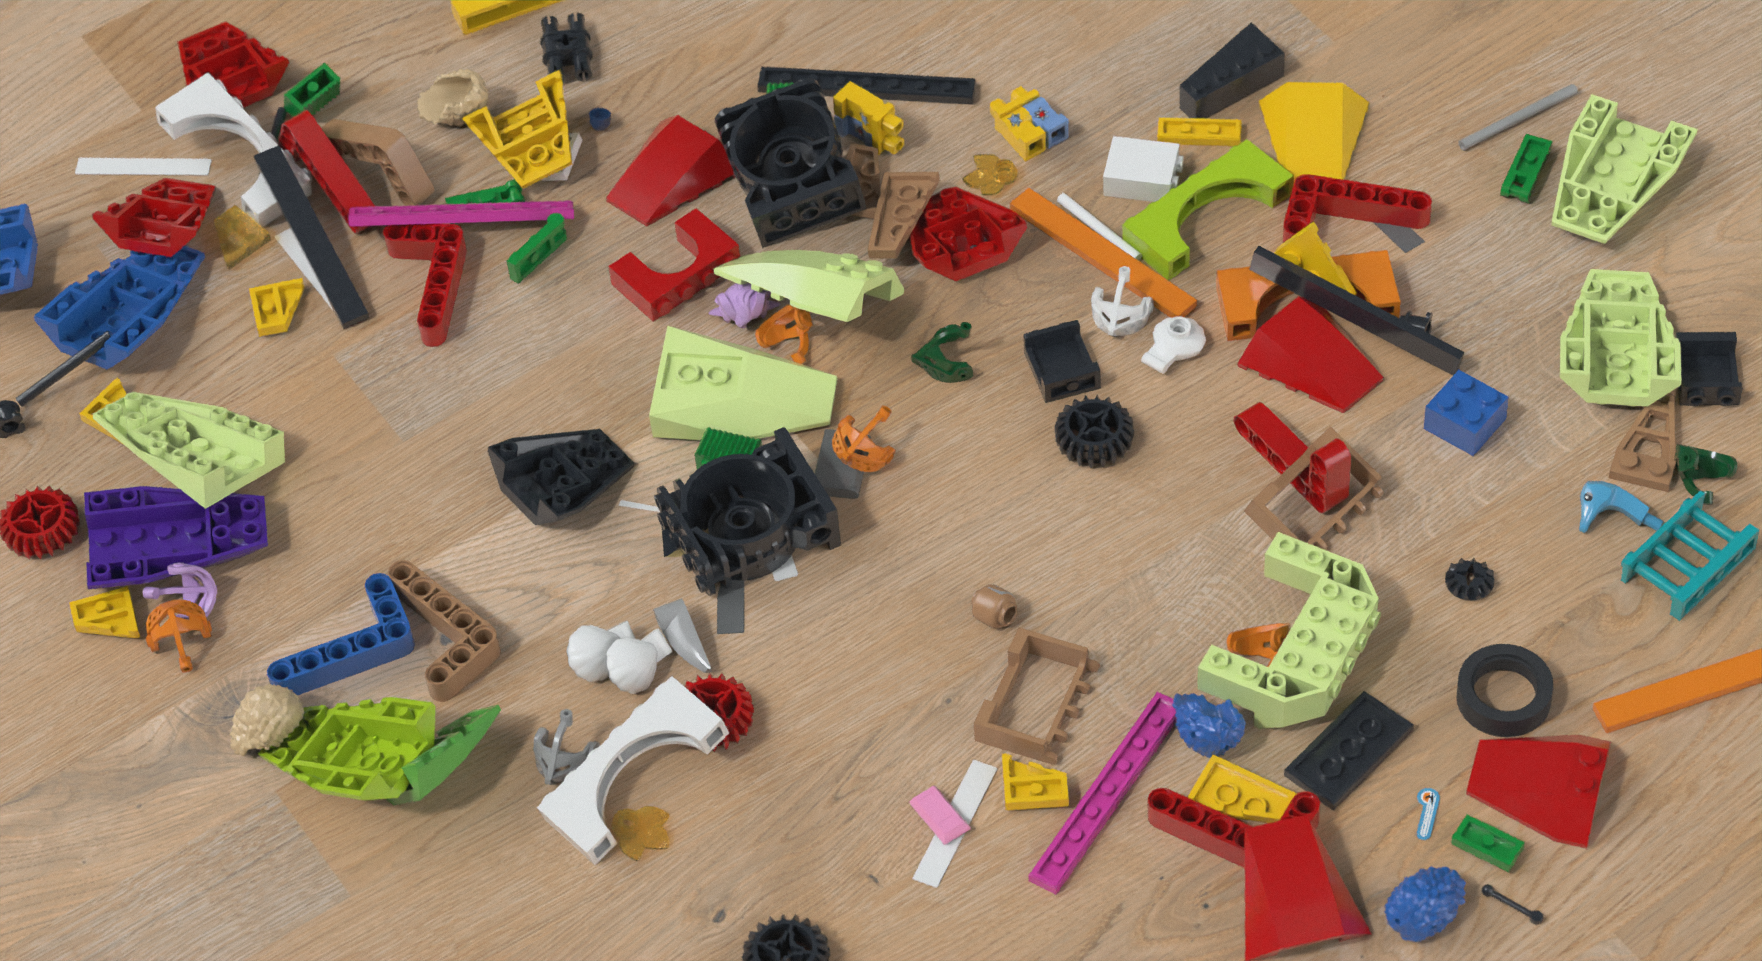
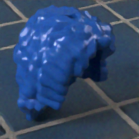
[1172,693,1246,758]
[1384,866,1466,943]

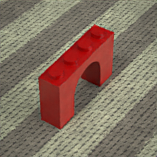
[608,208,740,322]

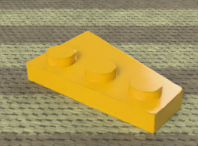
[1274,222,1356,295]
[1188,755,1297,823]

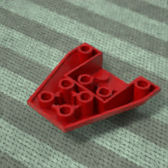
[910,186,1027,281]

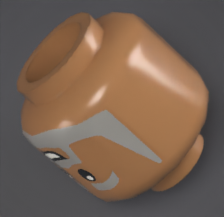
[971,584,1018,629]

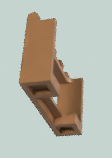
[1244,426,1384,550]
[973,627,1100,765]

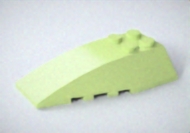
[714,250,904,322]
[1560,269,1682,407]

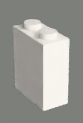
[1103,136,1184,202]

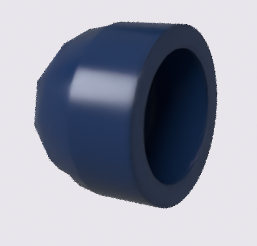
[589,108,611,131]

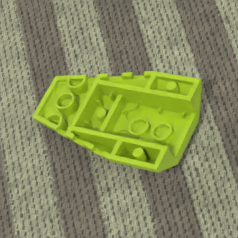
[258,697,436,800]

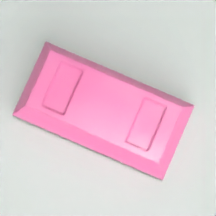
[909,786,971,845]

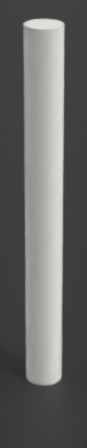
[1057,193,1142,261]

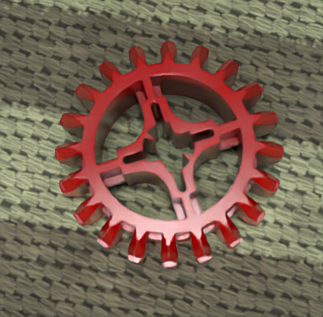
[0,485,80,560]
[685,672,754,752]

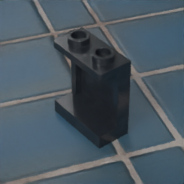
[1023,320,1101,403]
[1675,332,1743,406]

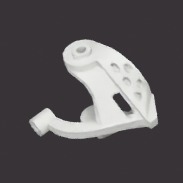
[1091,266,1154,337]

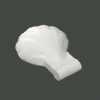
[1141,316,1206,374]
[566,621,635,682]
[606,628,672,694]

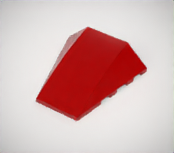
[177,21,289,108]
[606,115,736,227]
[92,178,216,257]
[1237,296,1384,414]
[1244,815,1372,961]

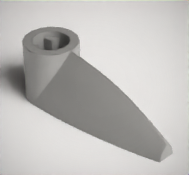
[653,598,712,673]

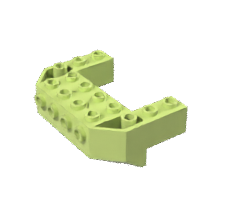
[1197,532,1381,729]

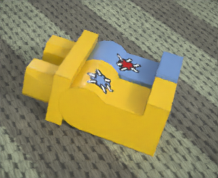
[833,81,905,155]
[990,86,1069,162]

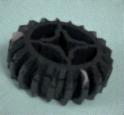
[1054,394,1134,468]
[742,913,830,961]

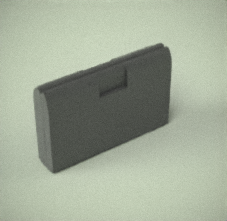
[815,429,871,499]

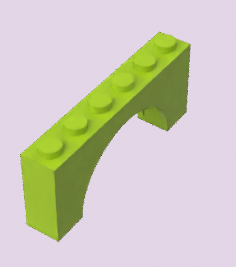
[1122,139,1294,281]

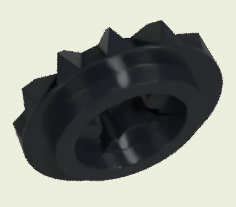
[1445,557,1495,600]

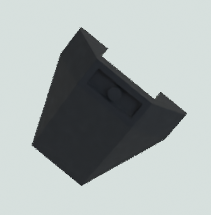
[487,429,634,526]

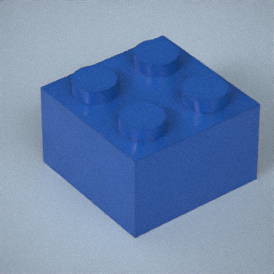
[1424,370,1509,456]

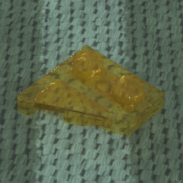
[214,205,271,270]

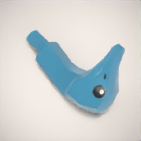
[1579,481,1663,533]

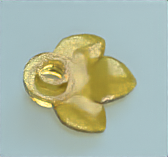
[962,154,1018,196]
[612,806,670,861]

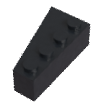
[1179,22,1285,119]

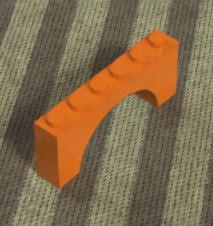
[1216,250,1401,341]

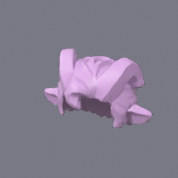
[709,283,780,328]

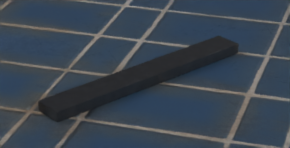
[757,66,976,105]
[253,145,369,329]
[1249,246,1464,375]

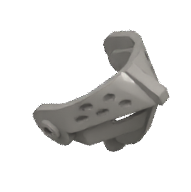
[533,709,600,785]

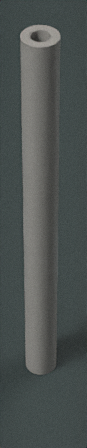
[1458,84,1578,151]

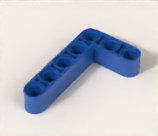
[267,573,415,696]

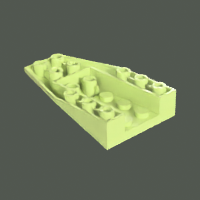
[649,326,838,440]
[93,392,285,509]

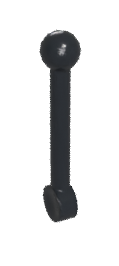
[1481,884,1543,925]

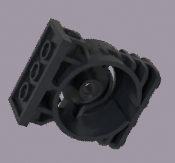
[714,78,867,248]
[654,427,841,596]

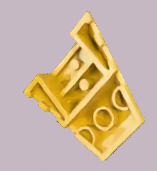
[462,70,572,189]
[1259,82,1369,185]

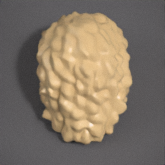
[417,69,489,126]
[229,684,304,756]

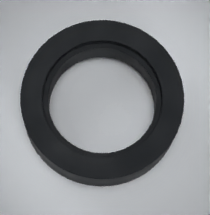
[1456,644,1554,737]

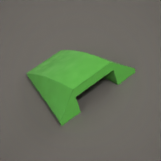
[386,705,501,806]

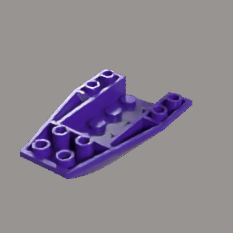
[84,486,268,590]

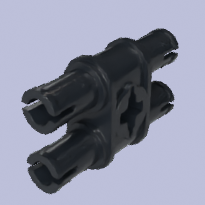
[540,12,593,83]

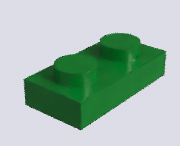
[1451,814,1525,873]

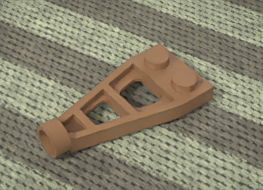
[1609,388,1678,492]

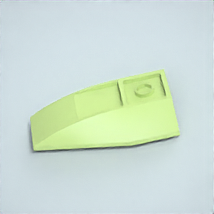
[1551,94,1698,244]

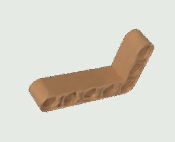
[321,119,434,206]
[388,560,501,702]

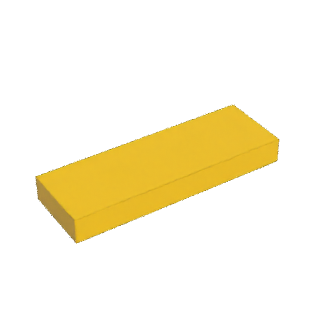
[1157,117,1242,146]

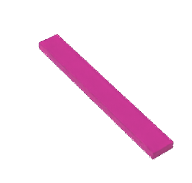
[349,200,574,226]
[1028,692,1177,895]

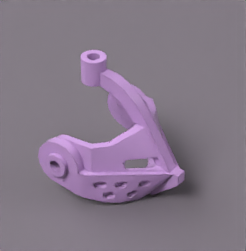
[143,563,217,620]

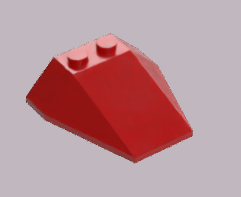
[1466,735,1611,849]

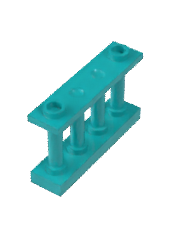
[1621,491,1759,621]

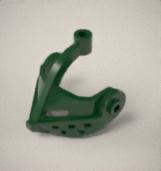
[911,322,973,383]
[1674,444,1738,505]

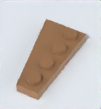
[867,172,940,258]

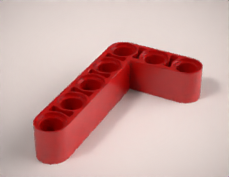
[278,110,376,234]
[1283,174,1432,243]
[383,223,467,347]
[1233,402,1351,514]
[1147,788,1320,868]

